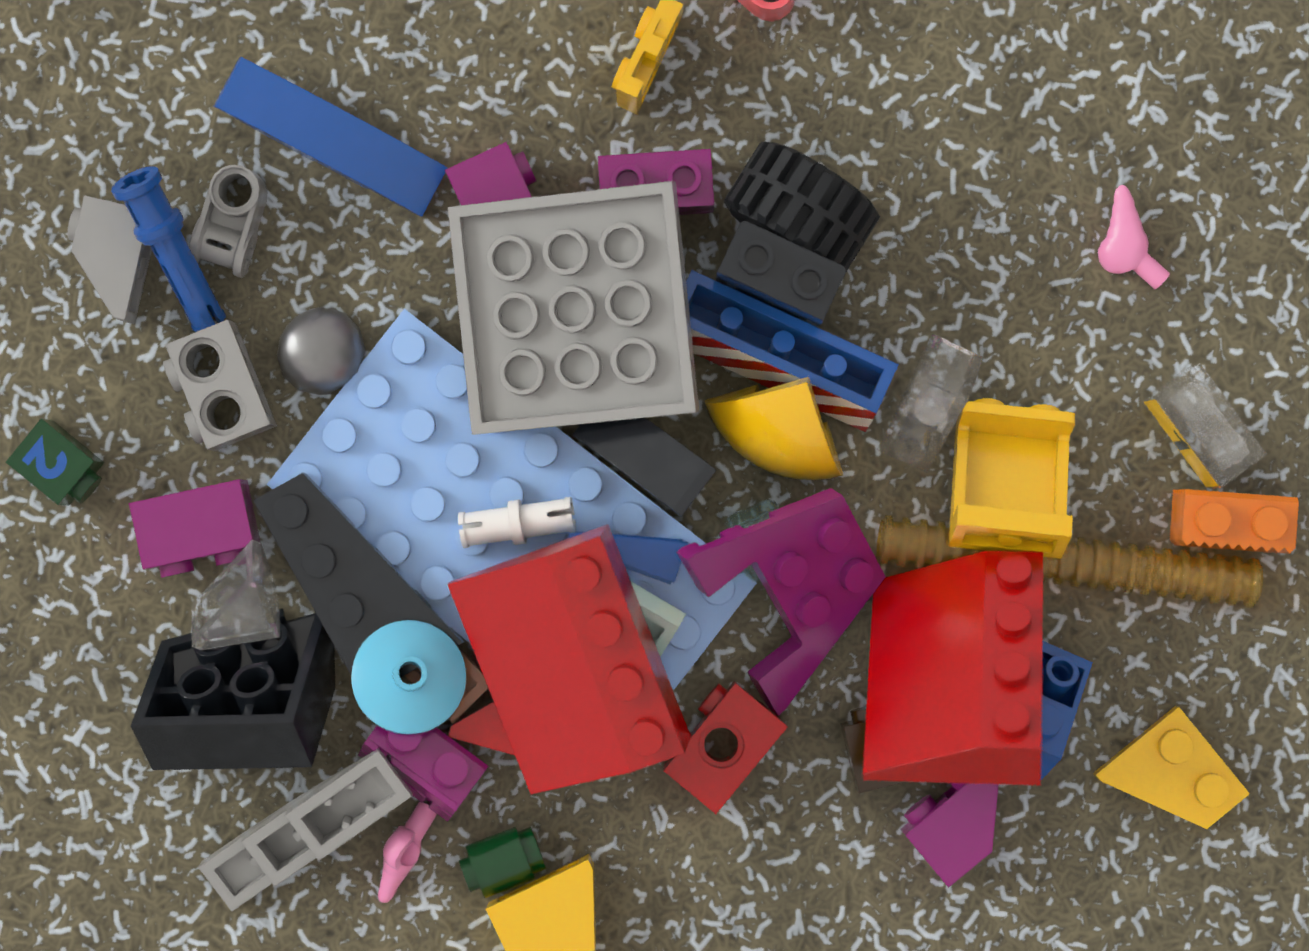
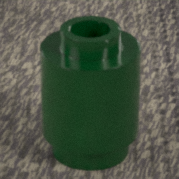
[459,826,546,898]

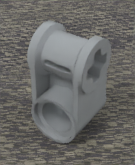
[189,165,268,278]

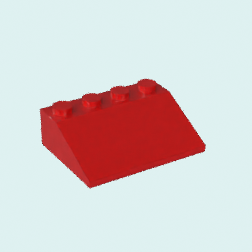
[447,524,691,794]
[863,551,1043,786]

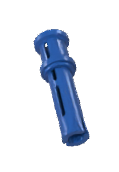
[111,166,226,332]

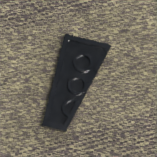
[253,473,465,678]

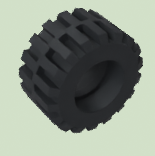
[724,141,880,272]

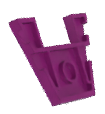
[676,488,886,715]

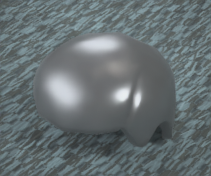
[277,307,366,395]

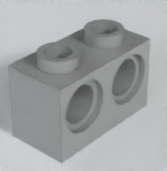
[163,319,277,451]

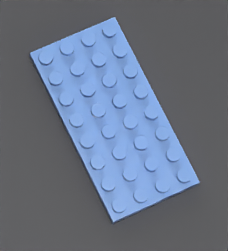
[267,308,757,691]

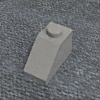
[67,195,152,324]

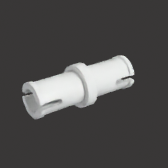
[458,497,576,548]

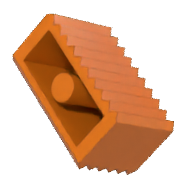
[1170,489,1299,554]

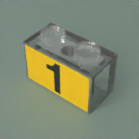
[1143,363,1267,489]

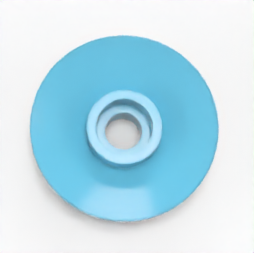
[351,620,466,735]

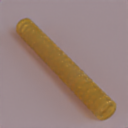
[876,514,1263,608]

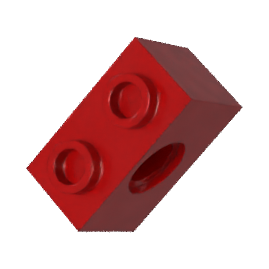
[663,681,788,814]

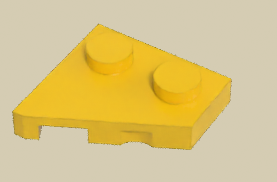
[611,0,684,115]
[1093,706,1250,829]

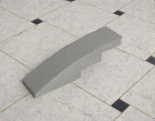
[198,748,413,912]

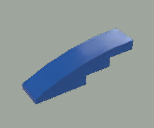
[213,57,448,217]

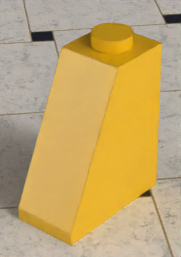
[486,854,596,951]

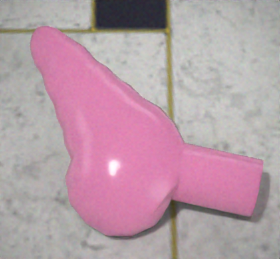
[1098,185,1170,289]
[378,802,437,903]

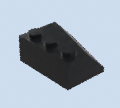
[131,608,336,770]

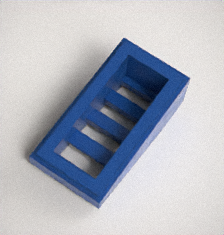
[568,532,689,585]

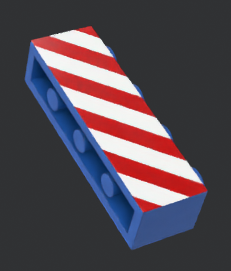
[686,270,899,432]

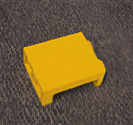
[949,398,1075,559]

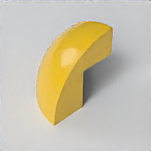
[705,377,843,480]

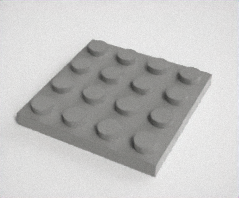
[448,181,699,435]

